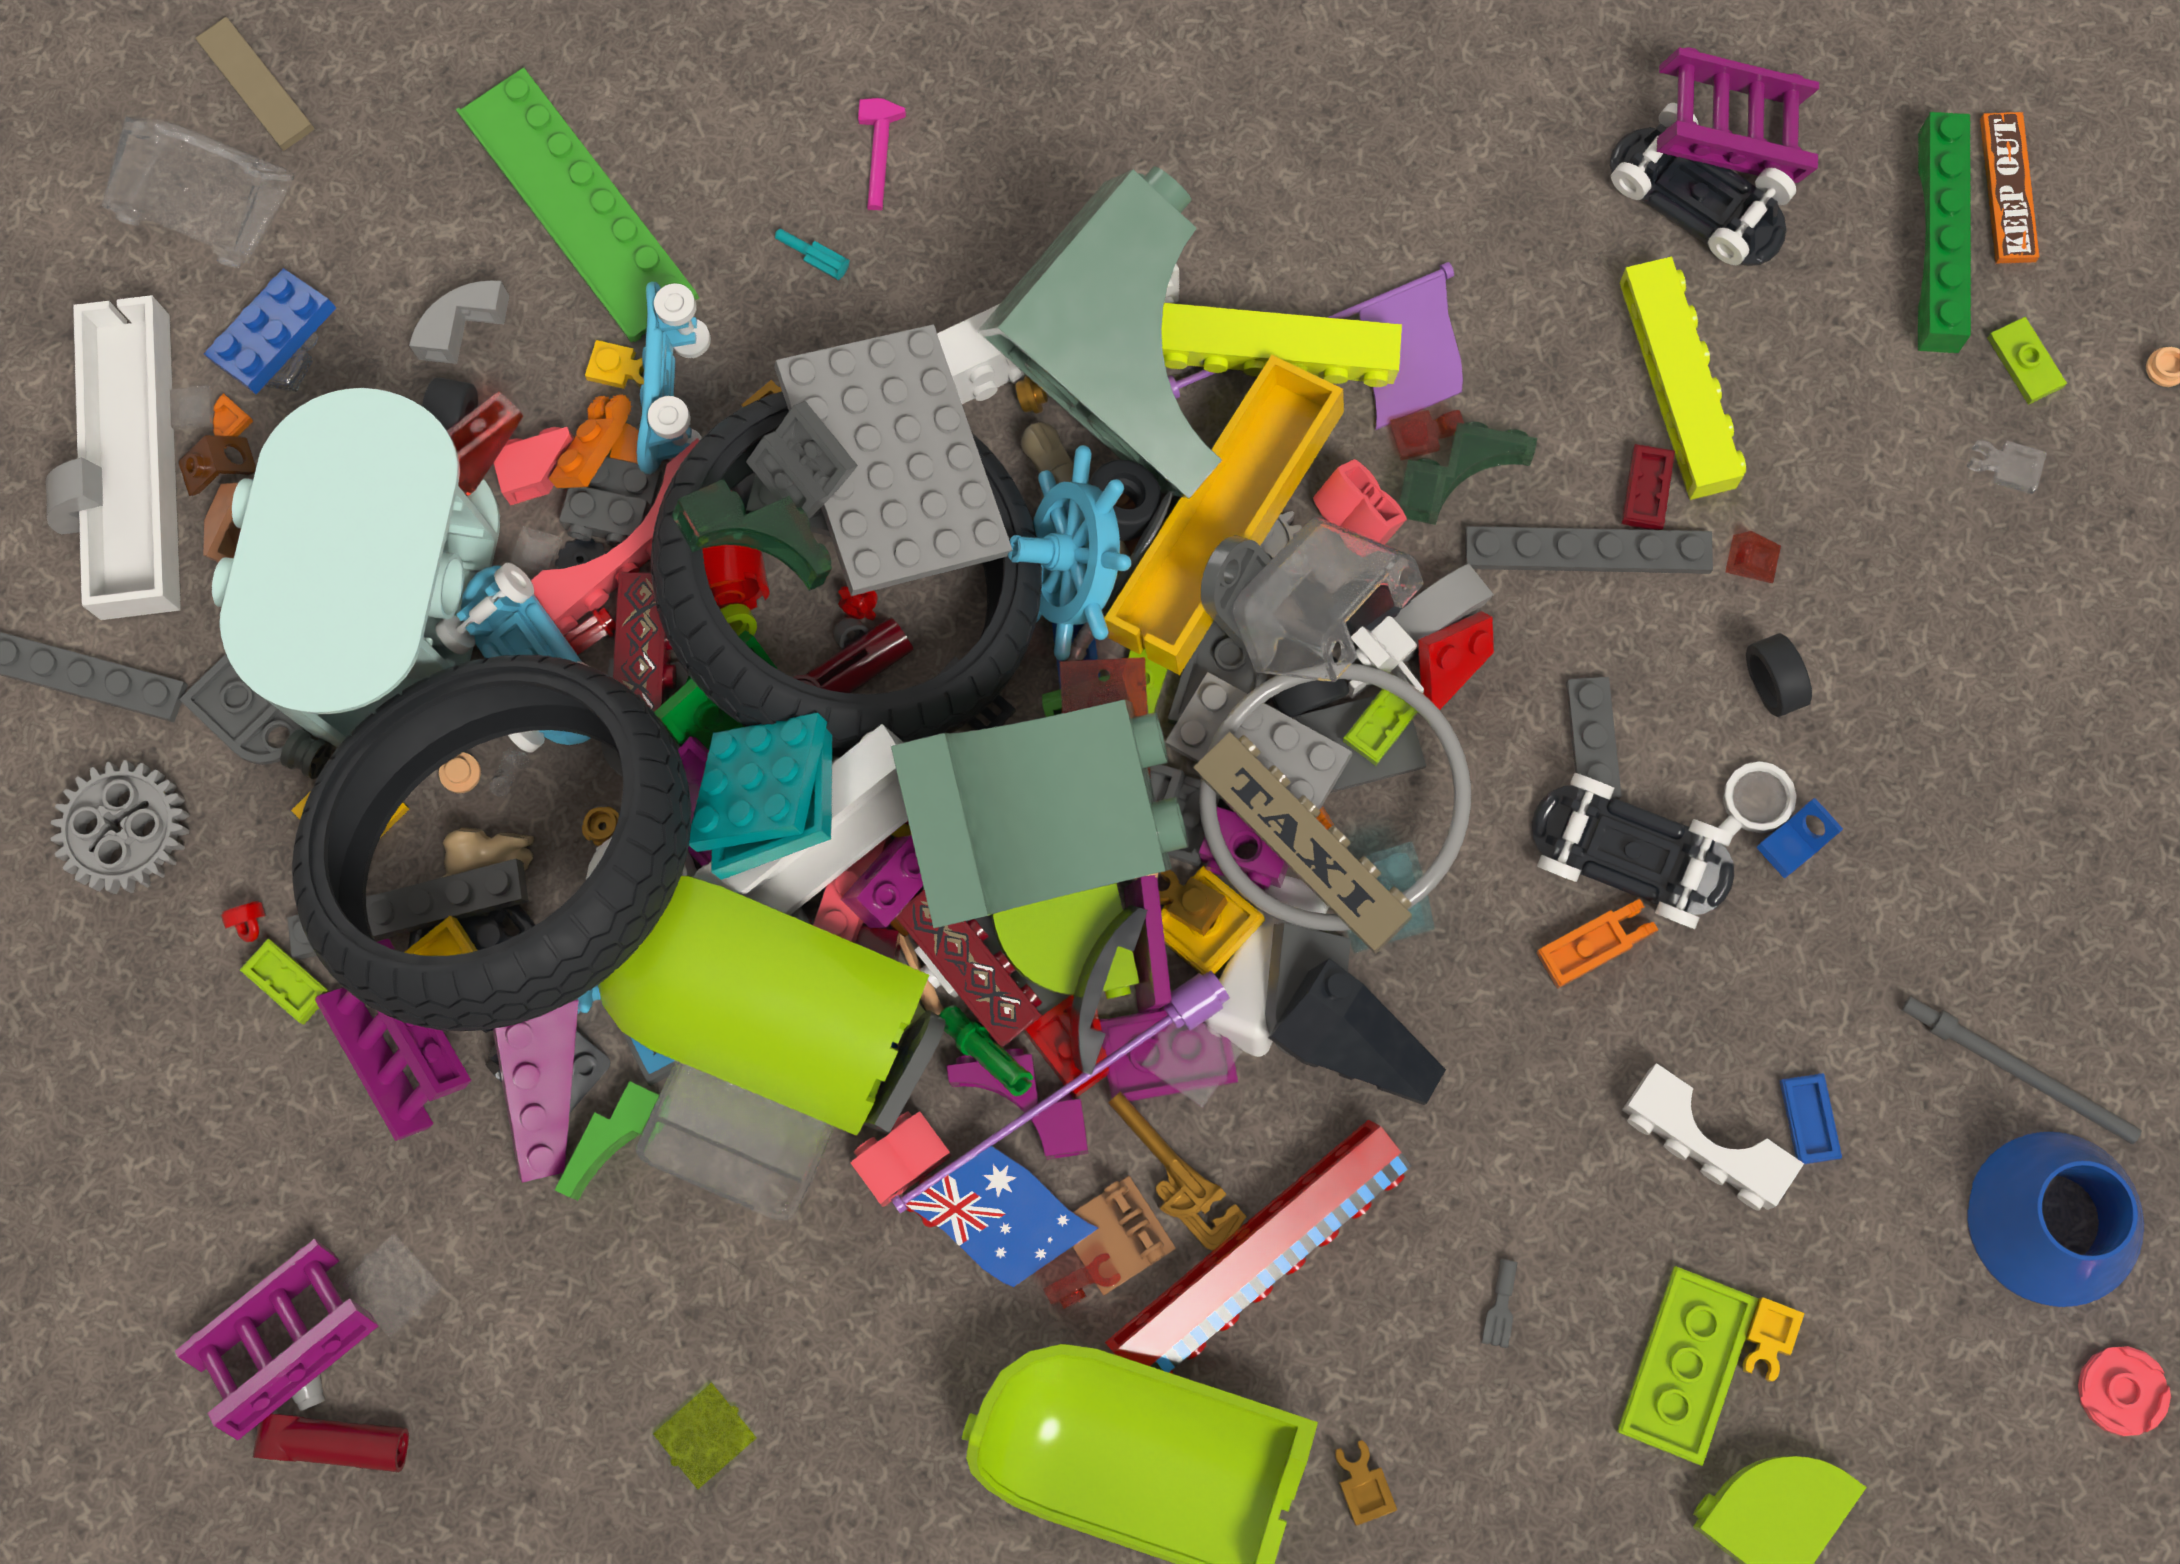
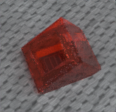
[1725,531,1781,583]

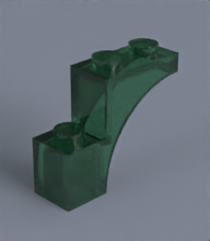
[1399,421,1537,525]
[672,479,832,591]

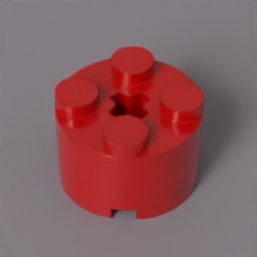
[703,529,770,610]

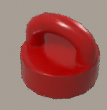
[221,901,266,942]

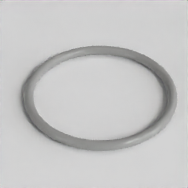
[1199,662,1471,931]

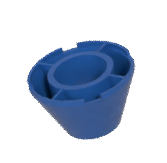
[1967,1132,2144,1307]

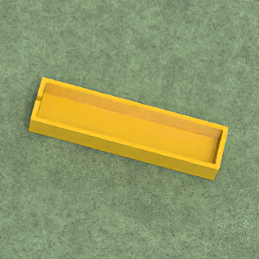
[1104,355,1344,675]

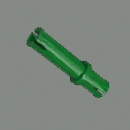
[939,1005,1033,1096]

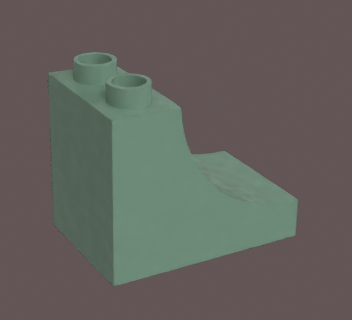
[977,166,1222,499]
[891,699,1188,928]

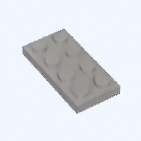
[1165,672,1352,810]

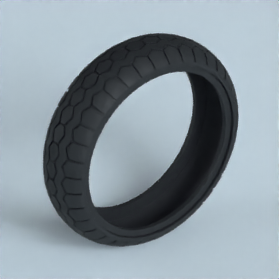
[651,391,1042,758]
[292,655,691,1031]

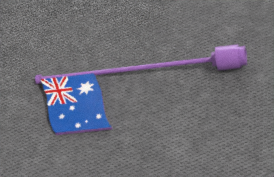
[891,970,1230,1287]

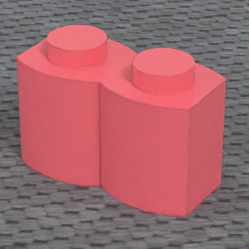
[1313,459,1407,558]
[851,1111,952,1207]

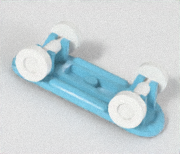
[637,282,711,474]
[435,563,591,753]

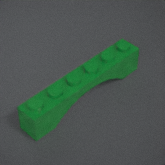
[1918,112,1971,353]

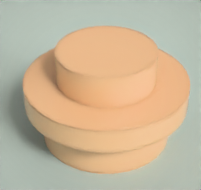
[2146,347,2180,387]
[439,752,481,793]

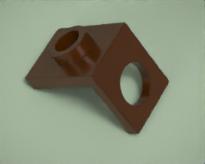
[178,435,256,496]

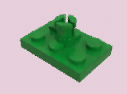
[654,630,777,750]

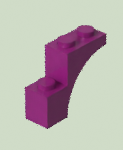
[947,1049,1089,1160]

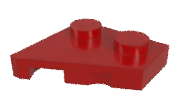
[1418,611,1494,710]
[1024,995,1109,1099]

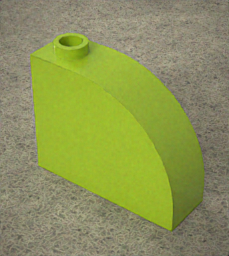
[991,883,1139,999]
[1693,1456,1867,1564]

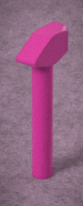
[858,98,906,211]

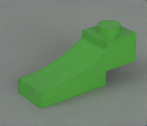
[555,1081,668,1201]

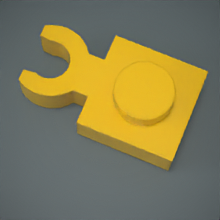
[585,340,644,389]
[1743,1297,1805,1382]

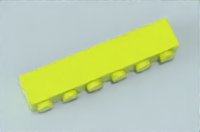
[1620,256,1746,500]
[1161,303,1402,387]

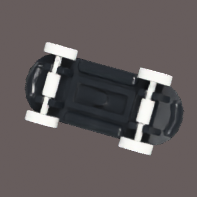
[1610,103,1796,266]
[1532,773,1735,929]

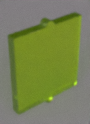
[653,1383,757,1490]

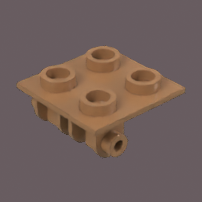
[1072,1176,1176,1296]

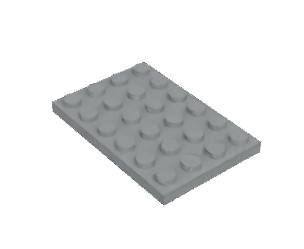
[774,324,1012,596]

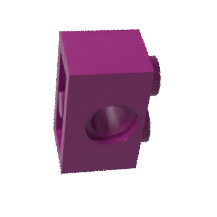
[1199,807,1288,890]
[840,835,923,928]

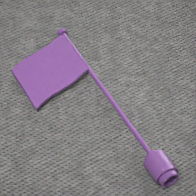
[1168,262,1463,430]

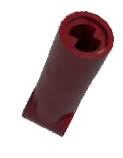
[793,617,914,693]
[252,1413,409,1473]

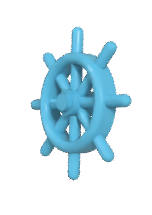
[1008,445,1131,661]

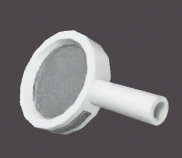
[1718,761,1797,836]

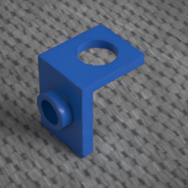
[1757,798,1843,878]

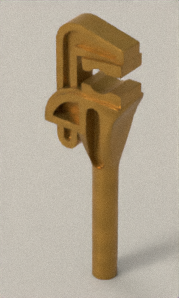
[1108,1091,1246,1250]

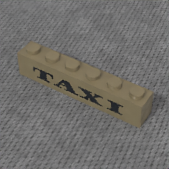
[1193,732,1412,954]

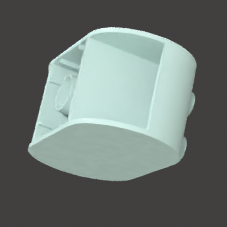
[212,388,500,747]

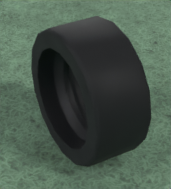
[1746,633,1812,717]

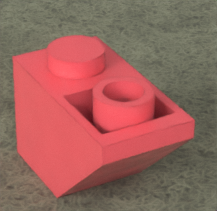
[490,427,574,505]

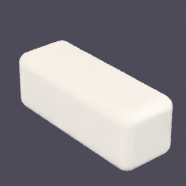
[1205,876,1329,1057]

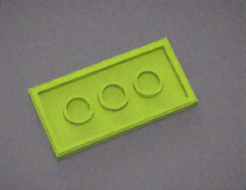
[1617,1266,1759,1466]

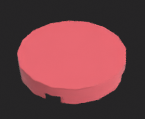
[2078,1346,2171,1436]

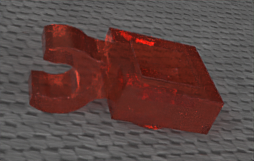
[1390,410,1464,461]
[1043,1253,1122,1309]

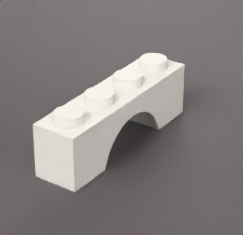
[1622,1063,1804,1211]

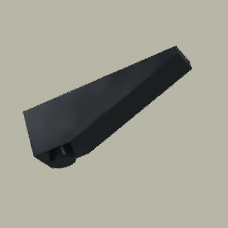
[1268,958,1446,1105]

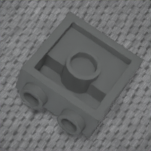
[559,457,663,547]

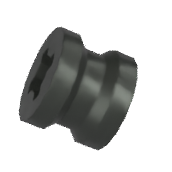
[280,729,332,779]

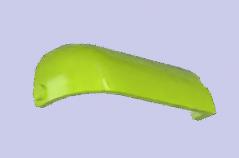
[598,876,929,1136]
[962,1344,1318,1564]

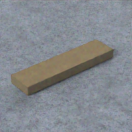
[195,17,315,152]

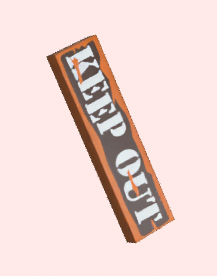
[1980,112,2039,264]

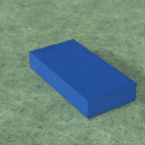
[1780,1073,1842,1165]

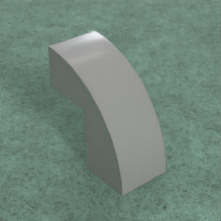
[409,280,509,364]
[46,457,103,535]
[1394,564,1494,662]

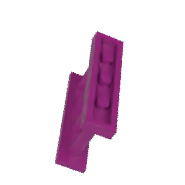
[1657,47,1819,183]
[315,938,472,1141]
[175,1239,379,1440]

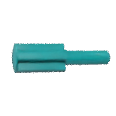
[775,229,850,280]

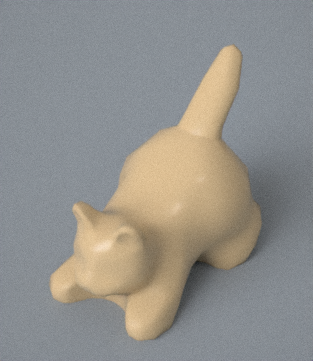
[441,827,534,878]

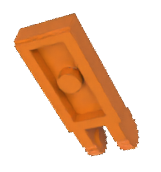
[549,395,632,488]
[1536,899,1659,989]

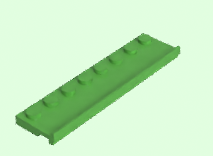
[456,67,699,343]

